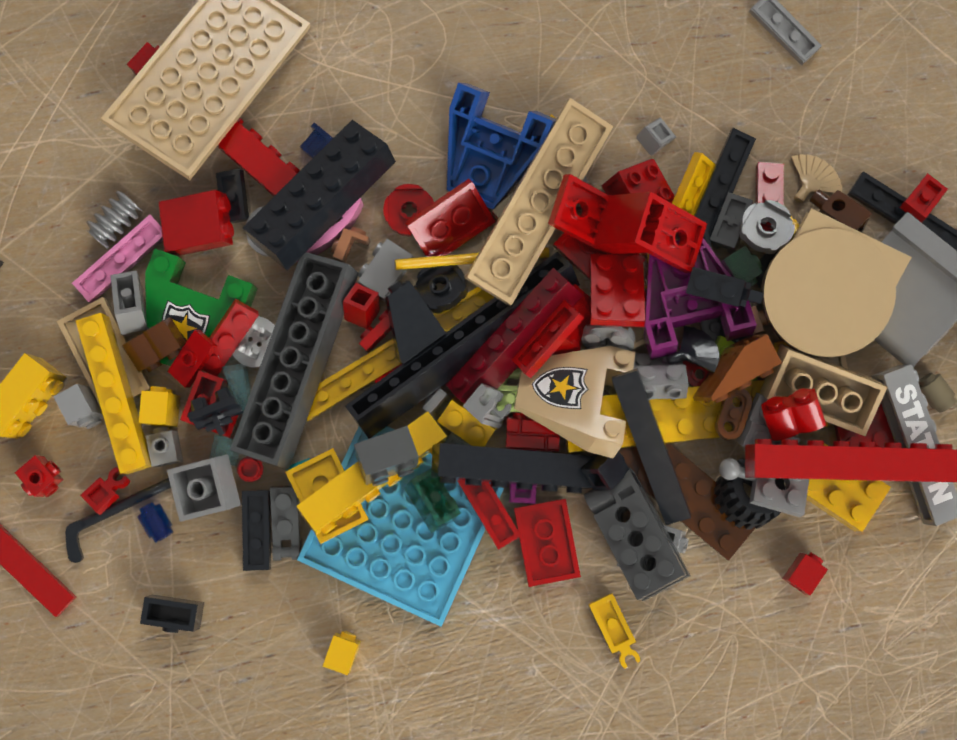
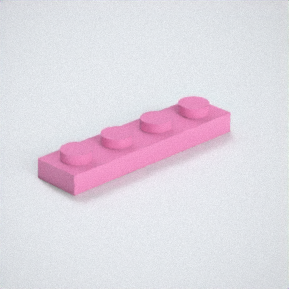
[72,215,163,303]

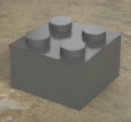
[354,426,419,486]

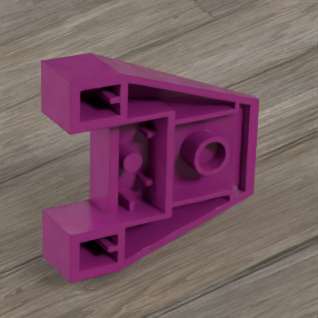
[643,238,757,360]

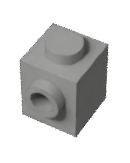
[145,426,183,467]

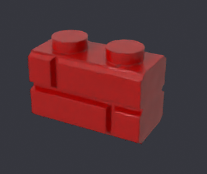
[506,413,560,452]

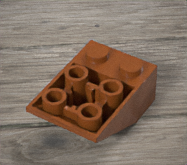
[693,334,782,403]

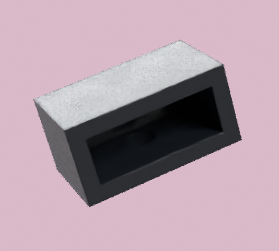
[140,594,204,633]

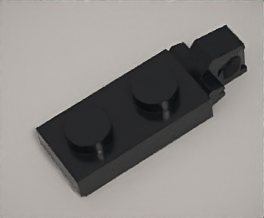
[686,267,764,307]

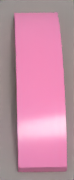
[297,198,364,262]

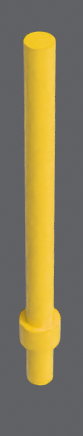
[394,247,549,270]

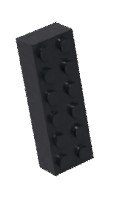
[243,120,396,271]

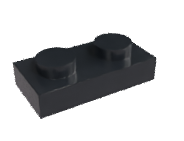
[216,168,249,224]

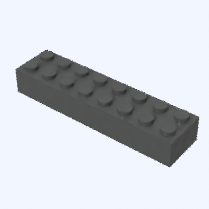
[230,252,358,470]

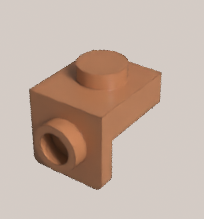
[331,227,370,263]

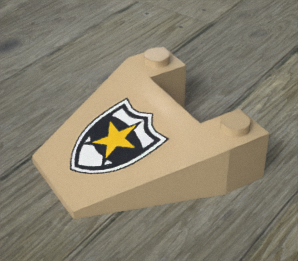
[514,346,635,458]

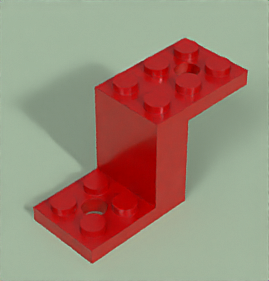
[548,174,707,273]

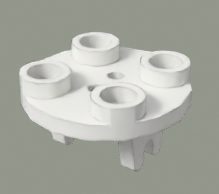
[233,316,275,368]

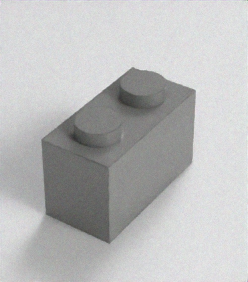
[358,239,414,302]
[110,271,148,335]
[53,384,103,429]

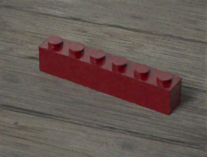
[446,268,584,404]

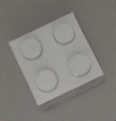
[167,454,241,522]

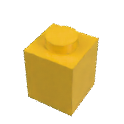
[323,631,361,675]

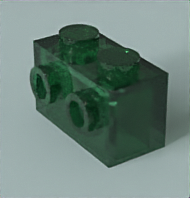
[721,246,763,287]
[404,469,461,534]

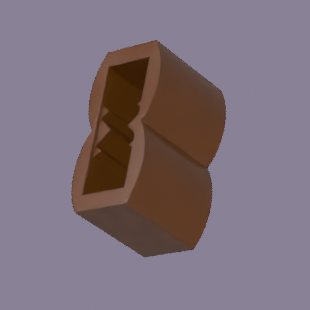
[122,317,186,373]

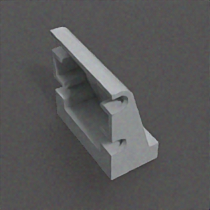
[874,212,957,368]

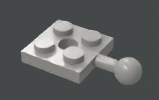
[719,458,809,517]

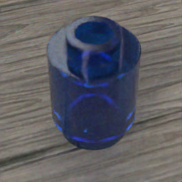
[137,502,174,543]

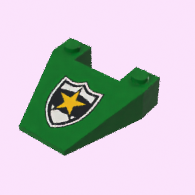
[145,249,258,366]

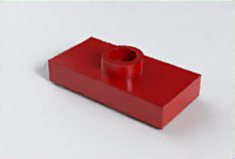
[167,330,217,388]

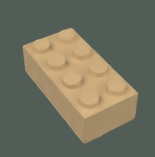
[760,343,888,436]

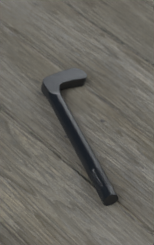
[65,478,171,563]

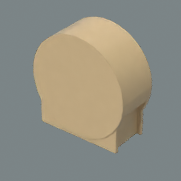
[761,208,912,357]

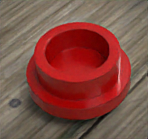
[237,456,264,482]

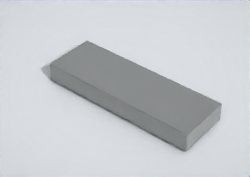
[749,0,822,65]

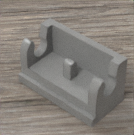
[463,383,512,429]

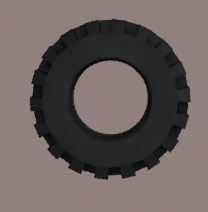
[714,458,786,529]

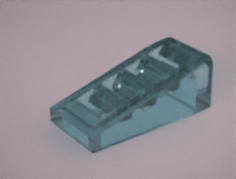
[222,364,251,415]

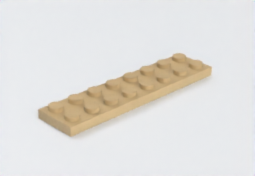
[465,98,613,305]

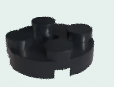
[414,265,467,314]

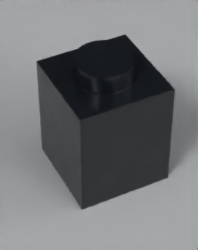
[581,451,629,491]

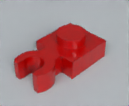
[80,467,130,515]

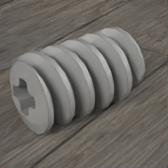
[87,191,143,249]

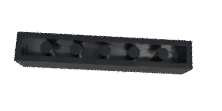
[431,443,593,494]

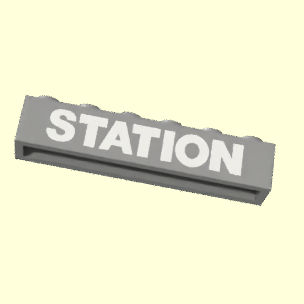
[872,364,957,526]

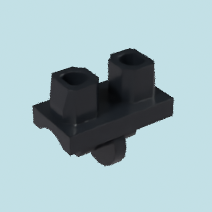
[188,387,243,435]

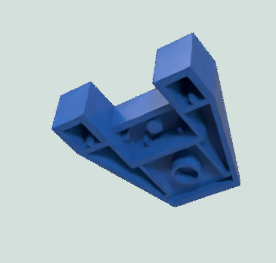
[447,83,556,209]

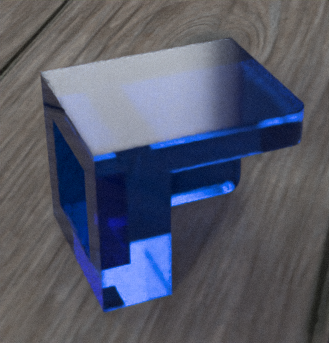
[300,122,333,159]

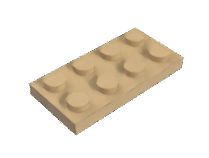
[57,297,151,408]

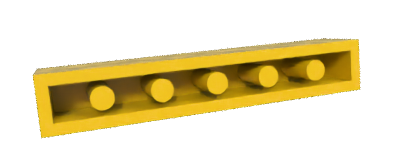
[75,313,151,474]
[296,411,447,536]

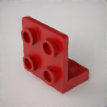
[601,159,675,203]

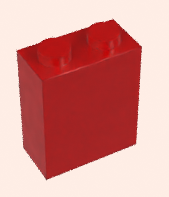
[159,190,234,256]

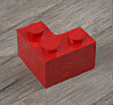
[180,370,243,439]

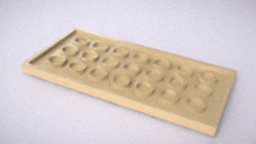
[101,0,310,180]

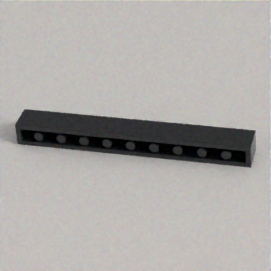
[345,252,580,439]

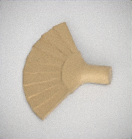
[791,154,842,203]

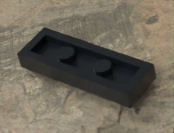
[242,490,271,571]

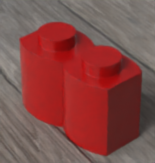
[761,388,826,441]

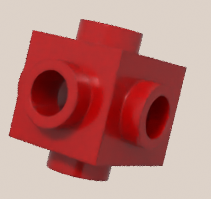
[14,455,63,497]

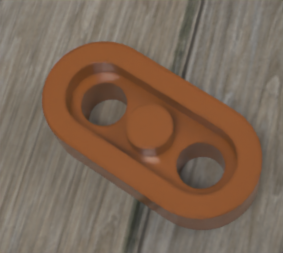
[715,389,752,440]

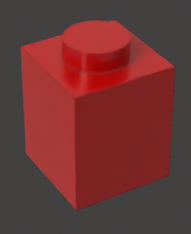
[343,283,380,329]
[782,552,828,596]

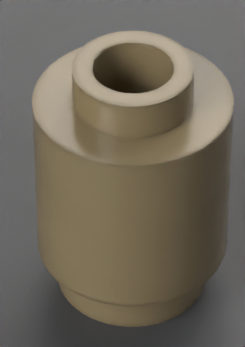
[919,373,957,413]

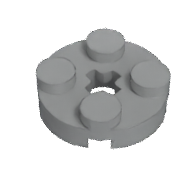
[739,201,795,254]
[582,325,635,351]

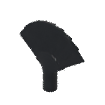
[666,326,719,373]

